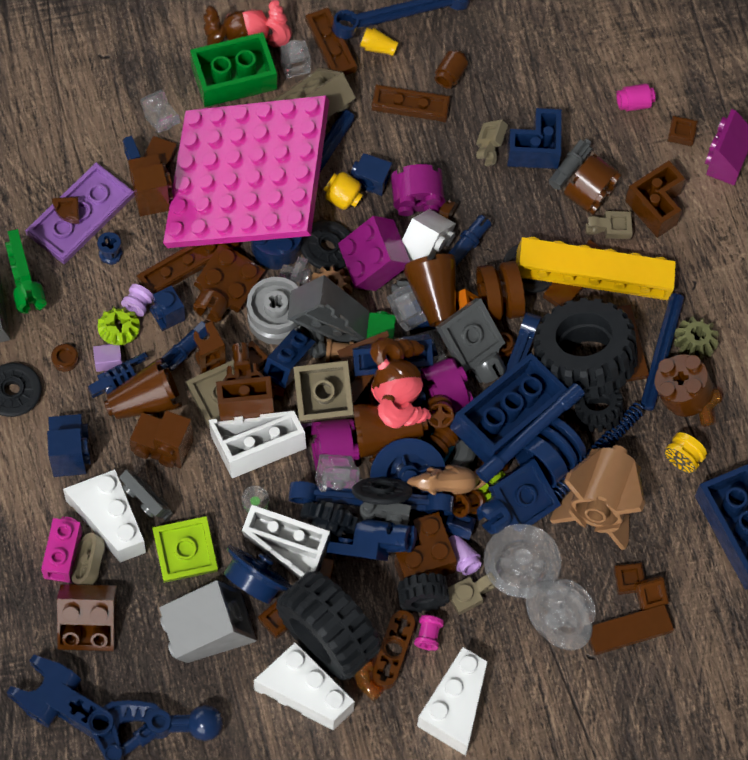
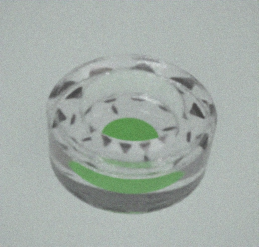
[242,486,269,513]

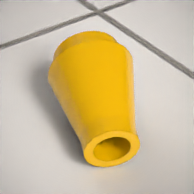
[360,27,398,56]

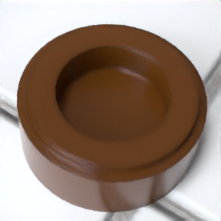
[51,344,79,372]

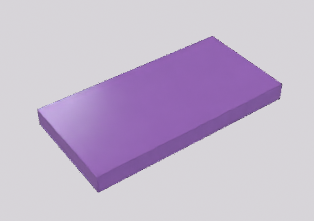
[25,162,135,264]

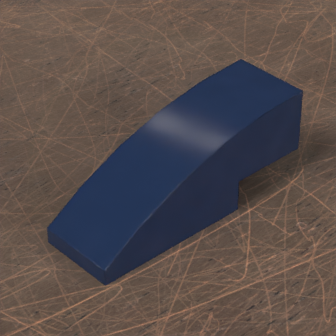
[352,334,433,376]

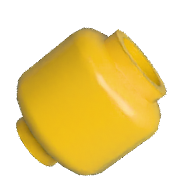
[323,172,363,210]

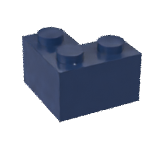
[507,108,562,169]
[47,414,91,477]

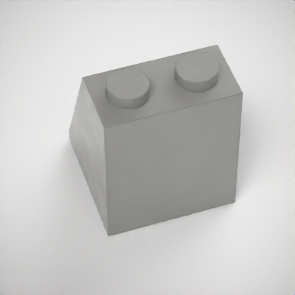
[159,580,257,663]

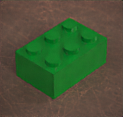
[190,32,277,107]

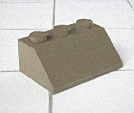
[272,68,356,122]

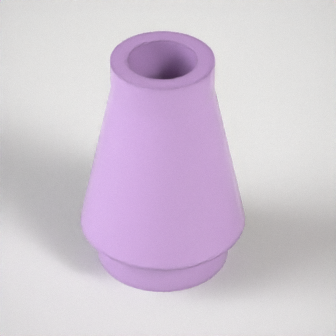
[449,535,482,576]

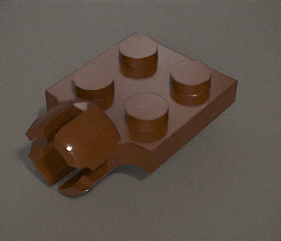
[193,244,265,323]

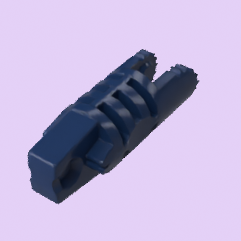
[88,352,148,398]

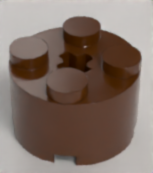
[563,153,622,215]
[654,354,714,417]

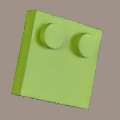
[152,516,218,583]

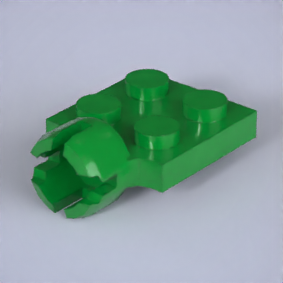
[5,229,47,314]

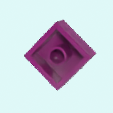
[338,216,410,291]

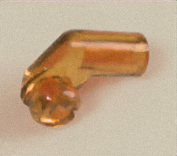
[699,389,722,427]
[355,661,383,701]

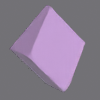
[93,344,122,372]

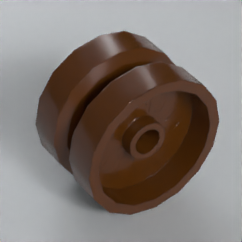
[476,261,525,322]

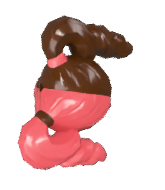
[204,0,292,47]
[370,337,431,428]

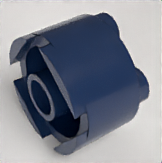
[251,237,303,270]

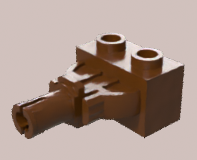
[216,342,274,421]

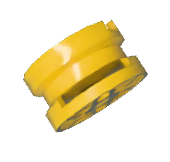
[664,432,707,474]

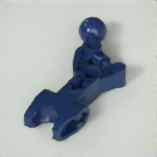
[6,654,223,760]

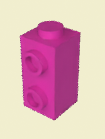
[41,517,82,583]

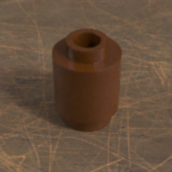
[434,50,468,89]

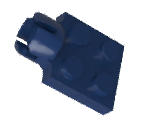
[476,458,561,534]

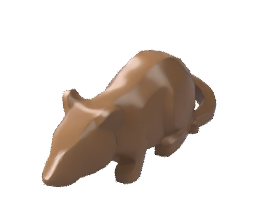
[407,465,486,495]

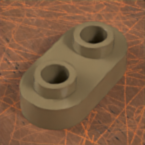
[71,533,105,585]

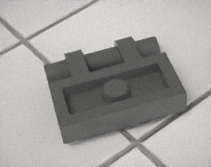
[119,470,173,521]
[359,502,411,525]

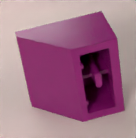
[705,109,748,186]

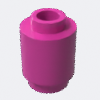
[616,83,655,112]

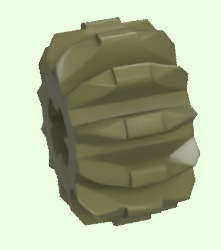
[674,316,719,361]

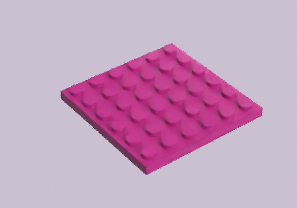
[163,95,330,248]

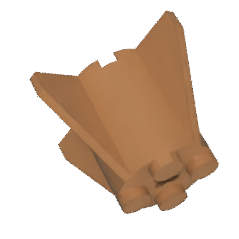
[550,445,645,550]

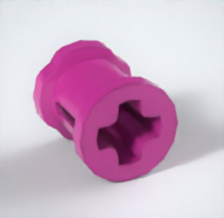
[414,615,444,651]

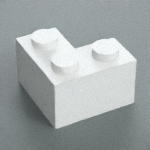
[402,209,456,262]

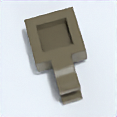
[476,119,508,166]
[585,211,633,239]
[448,573,497,615]

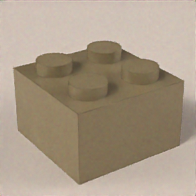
[293,361,354,424]

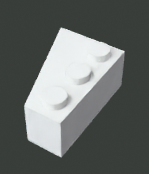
[209,411,306,478]
[63,470,146,562]
[242,505,331,579]
[254,643,354,730]
[417,647,487,756]

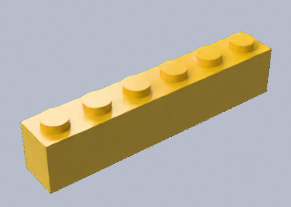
[516,237,676,300]

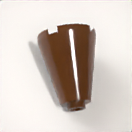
[404,254,456,330]
[104,358,182,419]
[353,404,428,458]

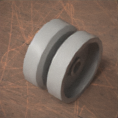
[247,277,304,345]

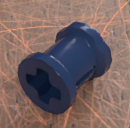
[97,232,122,265]

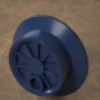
[370,438,445,513]
[224,545,292,604]

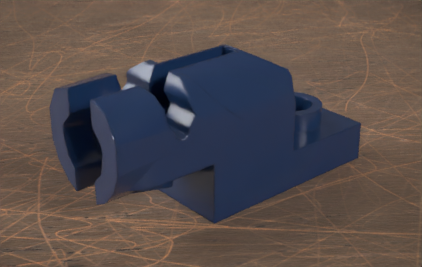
[326,520,417,561]

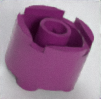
[391,164,445,216]
[420,357,473,413]
[311,418,359,476]

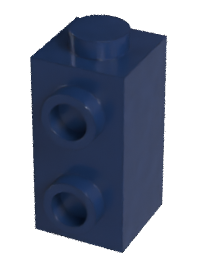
[262,329,316,389]

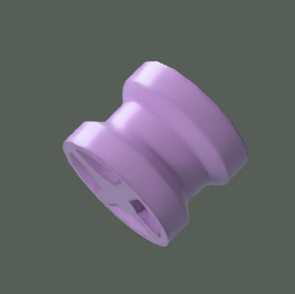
[121,284,153,316]

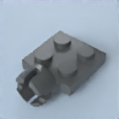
[436,298,506,383]

